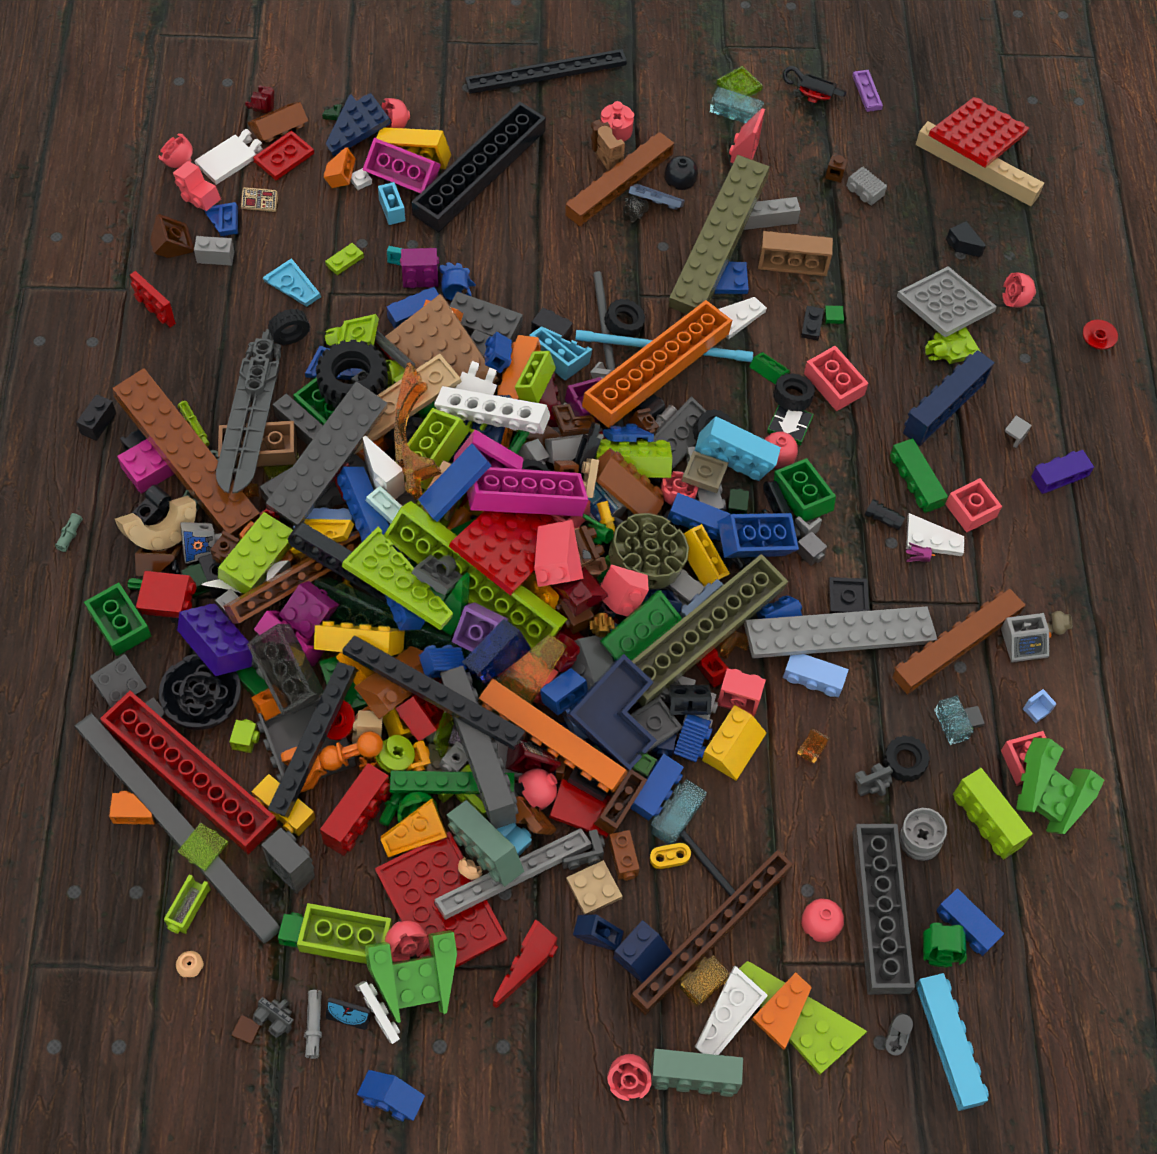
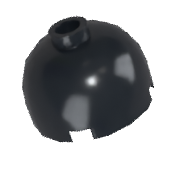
[664,156,698,190]

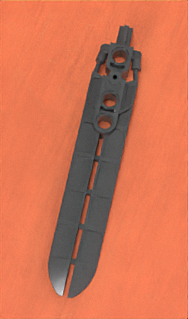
[216,329,281,493]

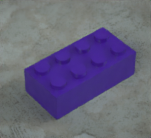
[177,603,254,676]

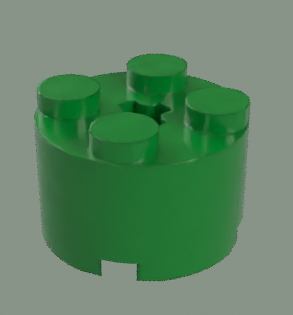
[922,923,967,967]

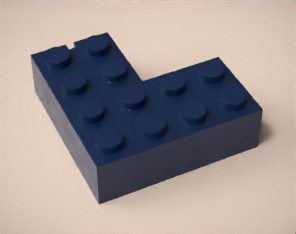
[565,654,657,771]

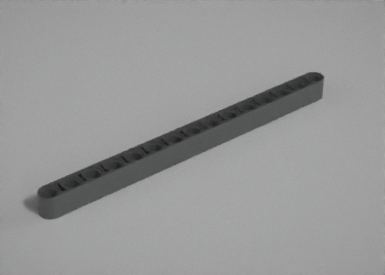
[74,713,280,944]

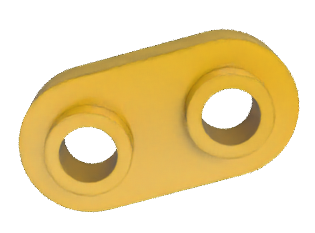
[650,843,691,869]

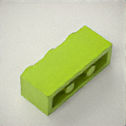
[515,351,556,403]

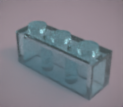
[710,87,764,124]
[651,779,707,845]

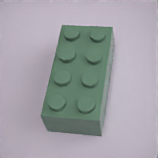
[447,800,524,887]
[651,1049,743,1097]

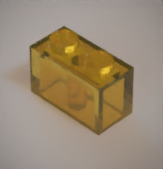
[680,955,730,1007]

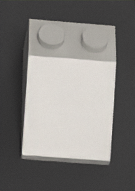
[363,435,405,499]

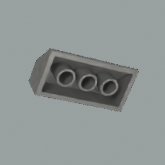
[571,635,614,690]

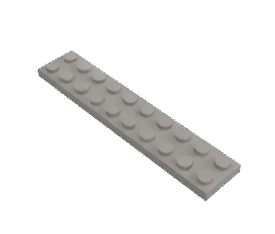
[744,606,938,658]

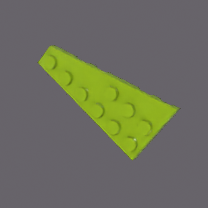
[342,527,453,630]
[739,961,867,1075]

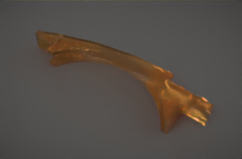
[394,362,441,500]

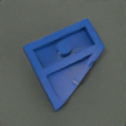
[204,202,238,236]
[714,262,749,294]
[603,424,654,442]

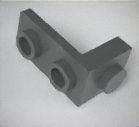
[562,829,605,870]

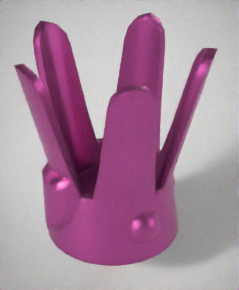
[906,542,935,562]

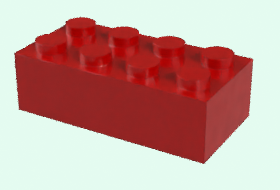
[320,763,391,856]

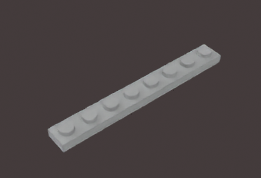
[435,828,592,920]

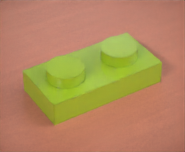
[325,243,364,275]

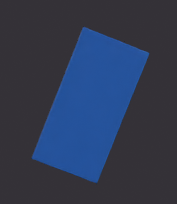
[418,443,491,522]

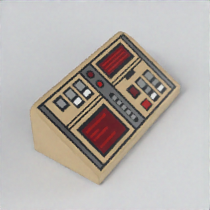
[241,187,278,212]

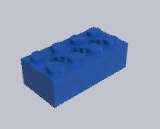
[717,513,799,558]

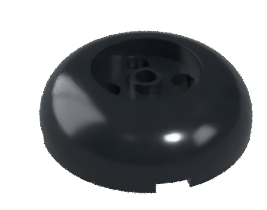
[159,654,241,730]

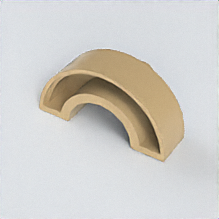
[115,496,196,550]

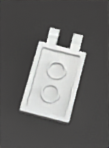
[195,129,263,185]
[456,361,497,395]

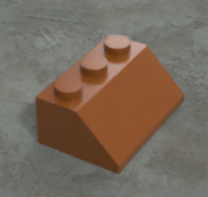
[247,102,308,143]

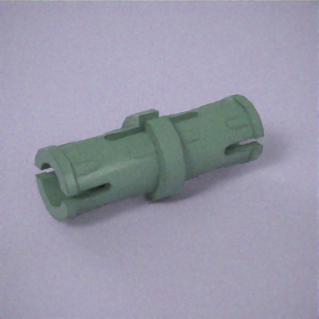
[55,513,83,552]

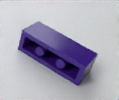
[1031,450,1094,494]

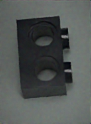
[668,685,712,715]

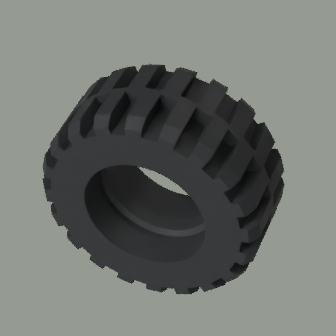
[316,340,388,409]

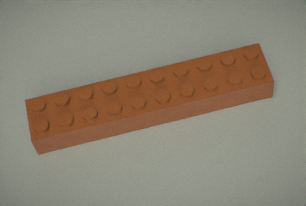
[112,368,260,537]

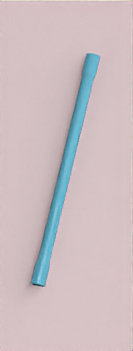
[575,330,753,362]

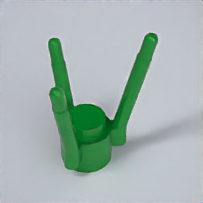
[582,513,614,545]

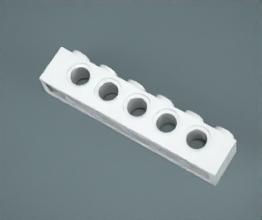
[434,386,550,434]

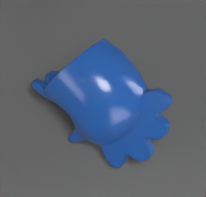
[439,262,476,301]

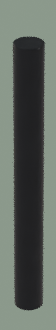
[679,830,736,896]

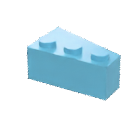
[529,326,593,381]

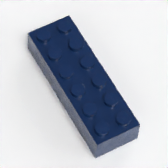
[903,350,995,446]

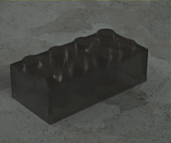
[247,624,324,715]

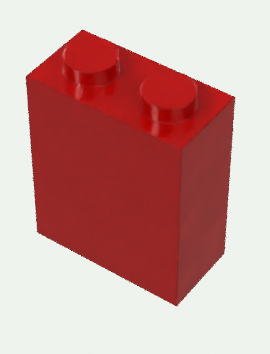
[136,571,196,618]

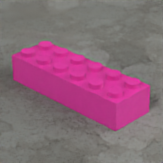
[466,467,588,516]

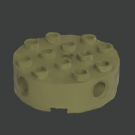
[608,513,689,590]

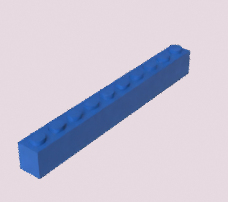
[337,467,425,631]

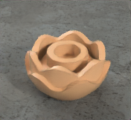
[458,857,482,880]
[176,951,204,977]

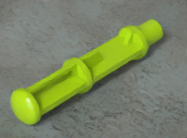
[178,401,210,447]

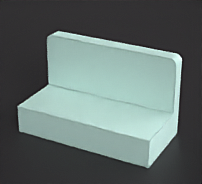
[365,486,402,524]

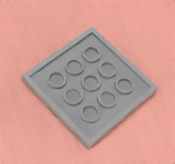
[897,267,997,337]

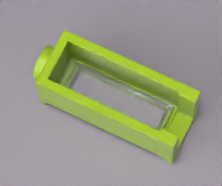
[164,874,211,934]

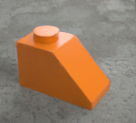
[324,147,356,188]
[109,791,155,825]

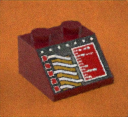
[505,740,561,774]

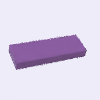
[852,70,883,112]

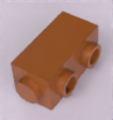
[609,830,640,881]

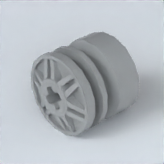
[899,808,947,861]

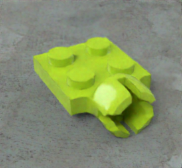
[325,314,379,346]
[925,327,981,364]

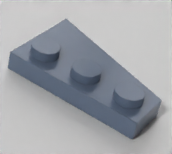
[629,184,685,210]
[680,579,723,619]

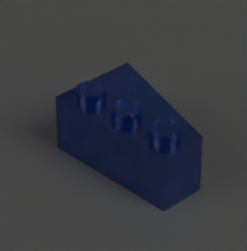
[462,619,532,684]

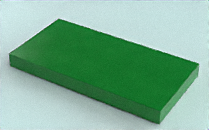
[600,590,682,661]

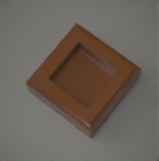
[232,1015,261,1045]

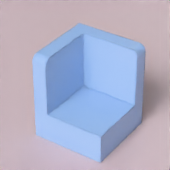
[1023,689,1056,723]

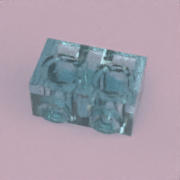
[934,695,974,745]

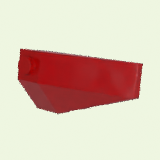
[493,920,559,1008]

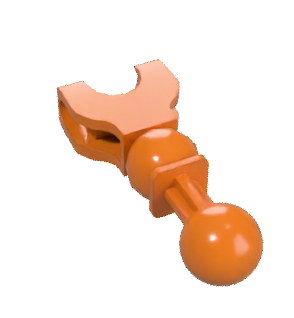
[281,731,383,793]

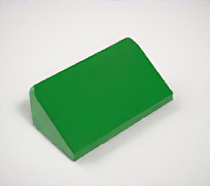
[750,352,791,385]
[236,666,271,696]

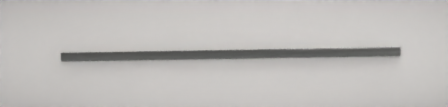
[593,271,634,517]

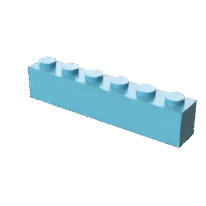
[915,973,989,1111]

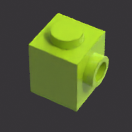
[229,719,260,753]

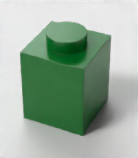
[278,913,304,948]

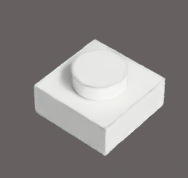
[351,168,372,191]

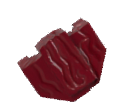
[245,85,274,114]
[540,633,580,672]

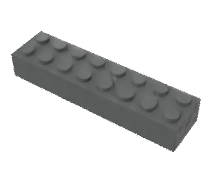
[266,381,388,527]
[440,666,519,829]
[852,824,915,995]

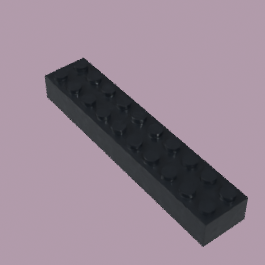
[411,101,546,233]

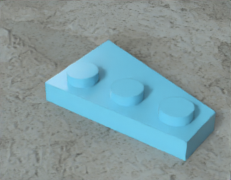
[263,258,321,307]

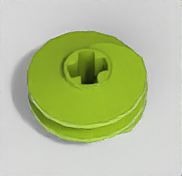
[376,735,415,773]

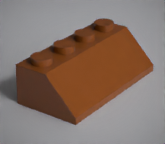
[596,448,664,515]
[354,646,435,719]

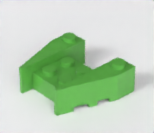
[1016,738,1104,834]
[364,930,457,1023]

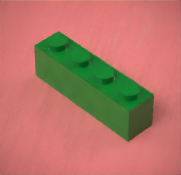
[890,438,948,513]

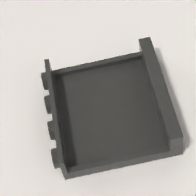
[256,690,356,783]

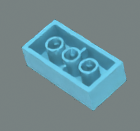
[694,416,781,481]

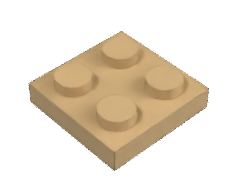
[581,458,599,498]
[566,860,622,915]

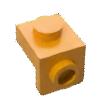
[406,740,431,771]

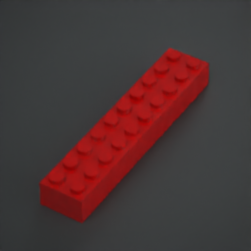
[100,691,278,855]

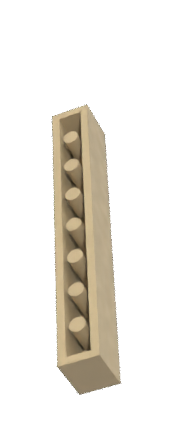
[916,121,1044,206]

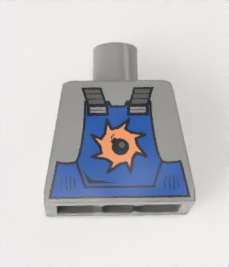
[180,522,222,564]

